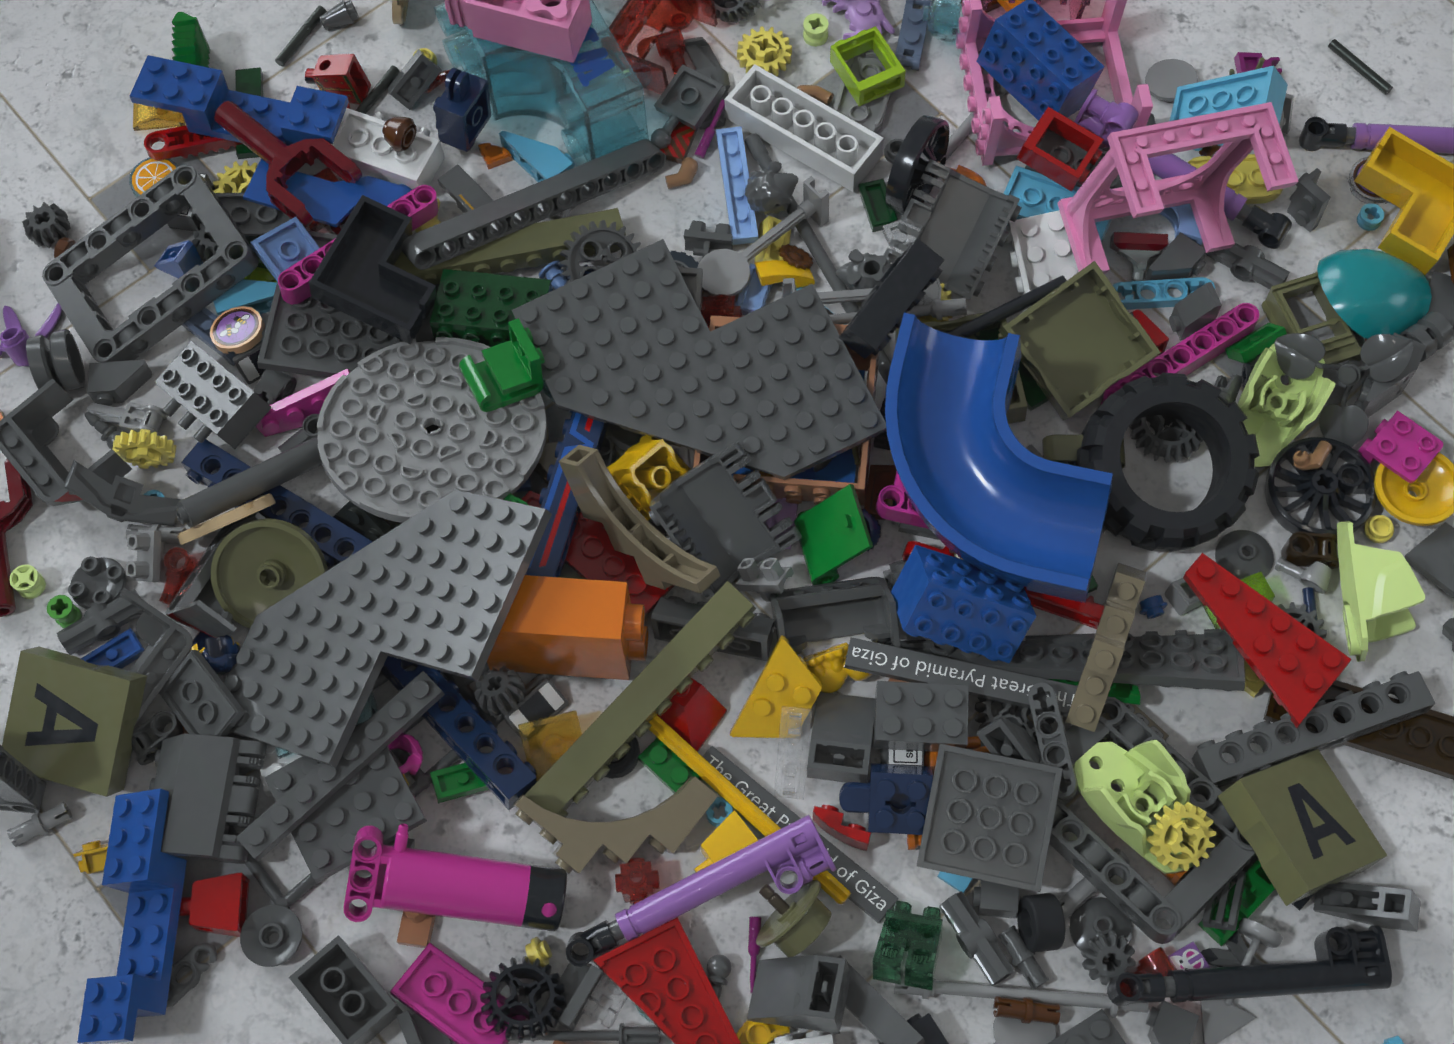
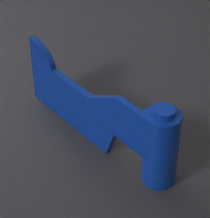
[243,159,412,227]

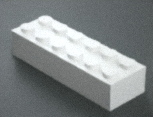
[724,64,884,192]

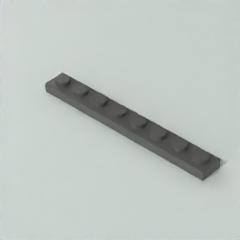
[236,671,445,862]

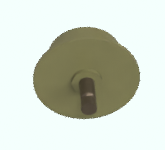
[756,880,832,957]

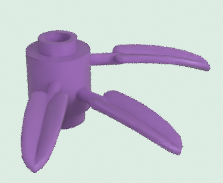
[0,303,62,366]

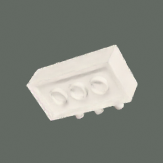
[331,108,445,190]

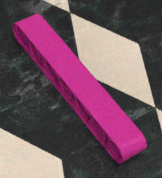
[278,185,438,305]
[1100,303,1260,406]

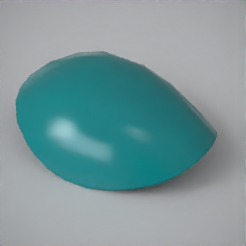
[1317,249,1432,339]

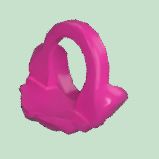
[388,733,423,775]

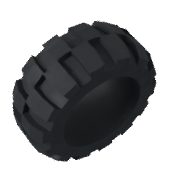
[1077,373,1260,552]

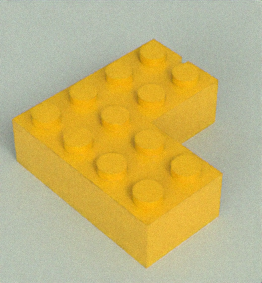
[1354,127,1454,275]

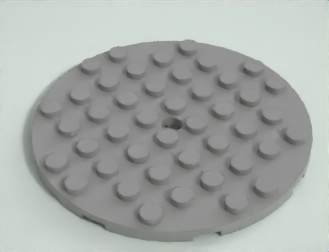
[317,337,547,523]

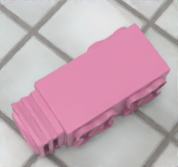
[445,0,592,63]

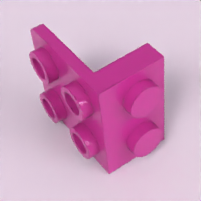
[1358,410,1443,483]

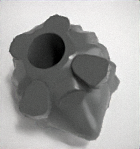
[745,161,798,215]
[836,249,891,290]

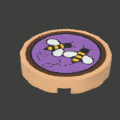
[210,306,265,354]

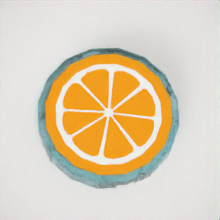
[129,157,178,198]

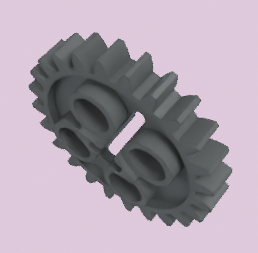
[558,220,641,285]

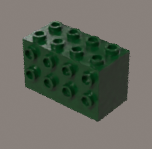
[430,269,553,347]

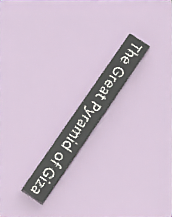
[844,637,1077,716]
[703,746,899,924]

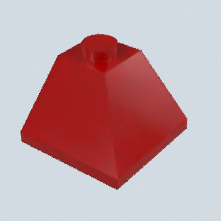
[657,678,727,752]

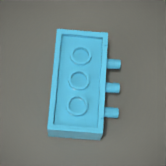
[1170,66,1288,151]
[1004,166,1112,243]

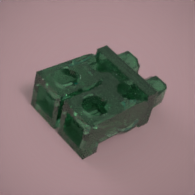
[873,901,943,991]

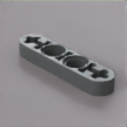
[1028,683,1078,800]

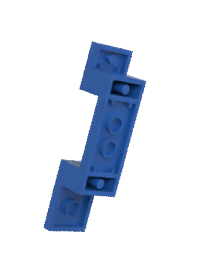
[129,55,349,146]
[77,788,187,1044]

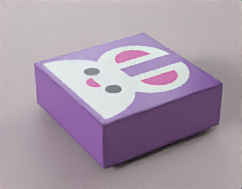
[1166,942,1210,971]

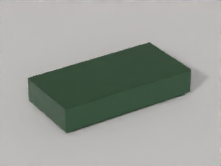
[858,178,898,232]

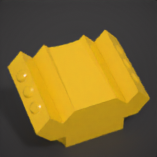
[607,435,691,521]

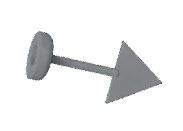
[1200,918,1283,1044]

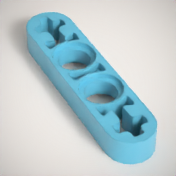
[1113,277,1215,310]

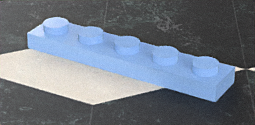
[716,126,759,245]

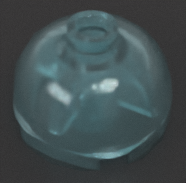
[923,0,961,42]

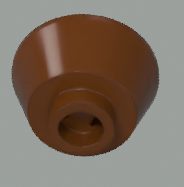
[382,117,417,152]

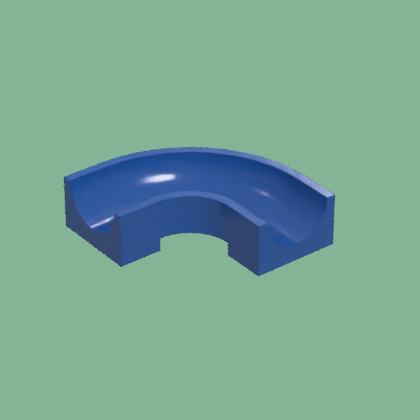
[885,313,1113,603]

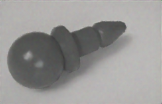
[84,412,123,450]
[707,955,731,999]

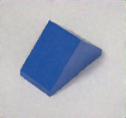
[154,240,203,279]

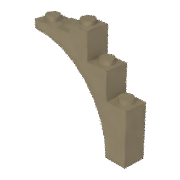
[559,445,721,594]
[1066,563,1146,732]
[513,776,718,874]

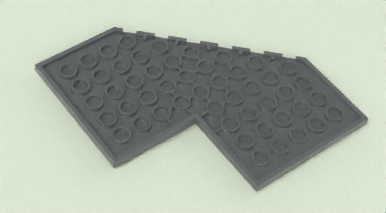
[512,239,887,480]
[224,490,552,767]

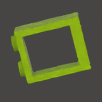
[830,26,906,106]

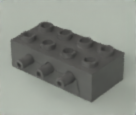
[155,341,272,449]

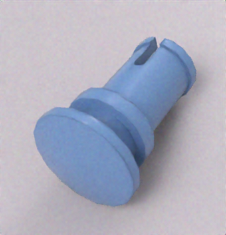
[539,260,568,290]

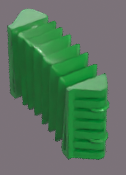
[172,12,210,68]

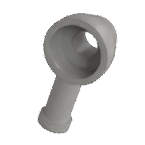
[1275,557,1332,594]

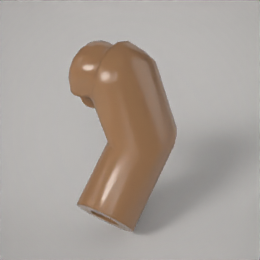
[797,85,834,105]
[665,157,698,189]
[1293,441,1332,471]

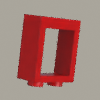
[1016,107,1104,192]

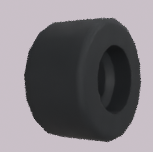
[1017,893,1066,952]

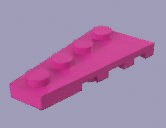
[255,369,351,437]

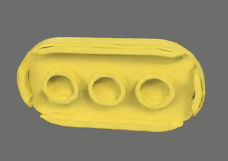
[1188,154,1283,204]

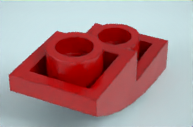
[813,805,871,851]

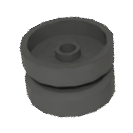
[26,329,85,391]

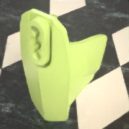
[1237,343,1336,467]
[1337,521,1425,662]
[1074,740,1199,874]

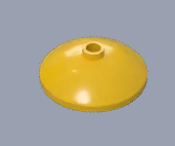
[1374,453,1454,526]

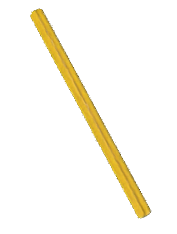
[649,714,851,904]

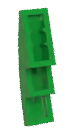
[1197,859,1275,947]

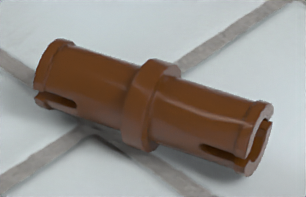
[993,996,1060,1025]

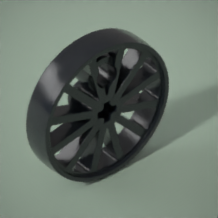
[886,115,950,215]
[1265,437,1377,535]

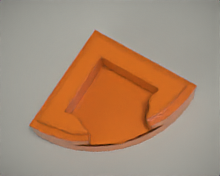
[478,143,512,170]

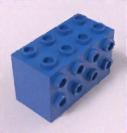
[976,0,1105,121]
[891,545,1036,663]

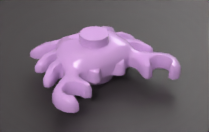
[822,0,895,40]

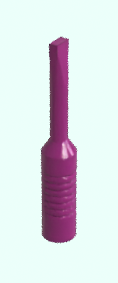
[694,99,725,159]
[748,917,761,993]

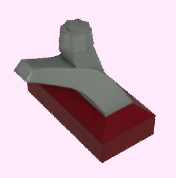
[1110,232,1168,281]

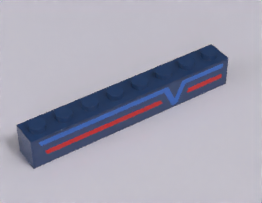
[525,411,609,577]

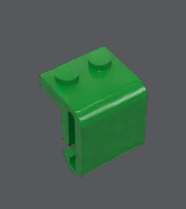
[459,318,545,412]

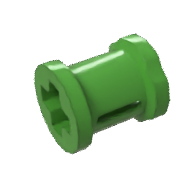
[47,595,82,629]

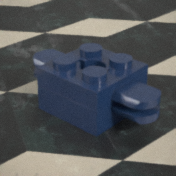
[433,68,492,152]
[839,763,933,835]

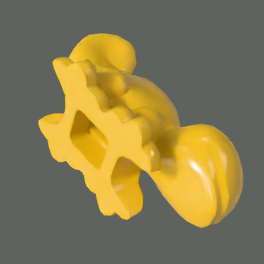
[802,642,873,703]

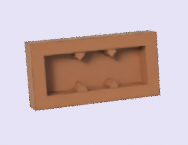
[397,911,436,948]

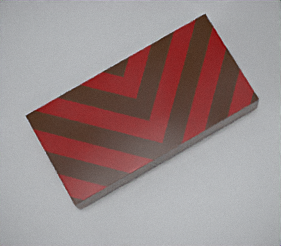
[660,122,697,164]

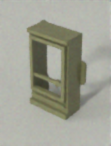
[1261,272,1362,364]

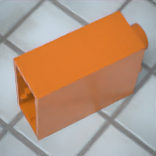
[487,575,649,680]

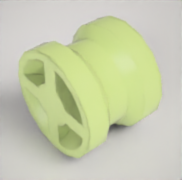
[803,13,829,47]
[9,565,46,599]

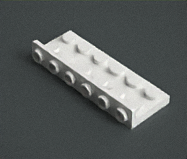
[1005,210,1079,313]

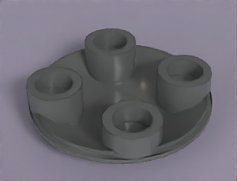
[68,556,126,609]

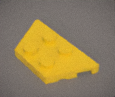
[730,635,822,738]

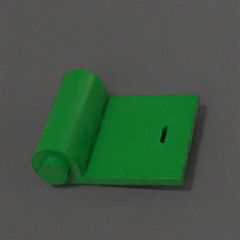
[794,484,873,585]

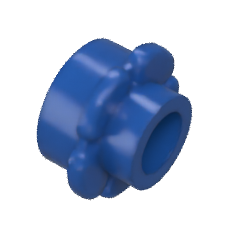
[1139,595,1168,619]

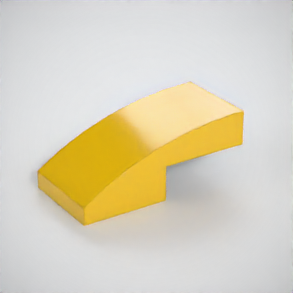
[755,260,815,288]

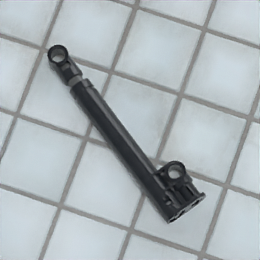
[1107,925,1392,1006]

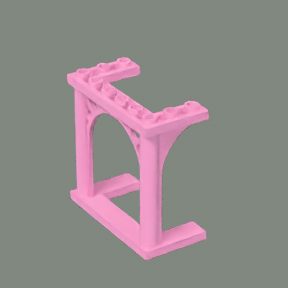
[956,0,1153,166]
[1057,102,1299,274]

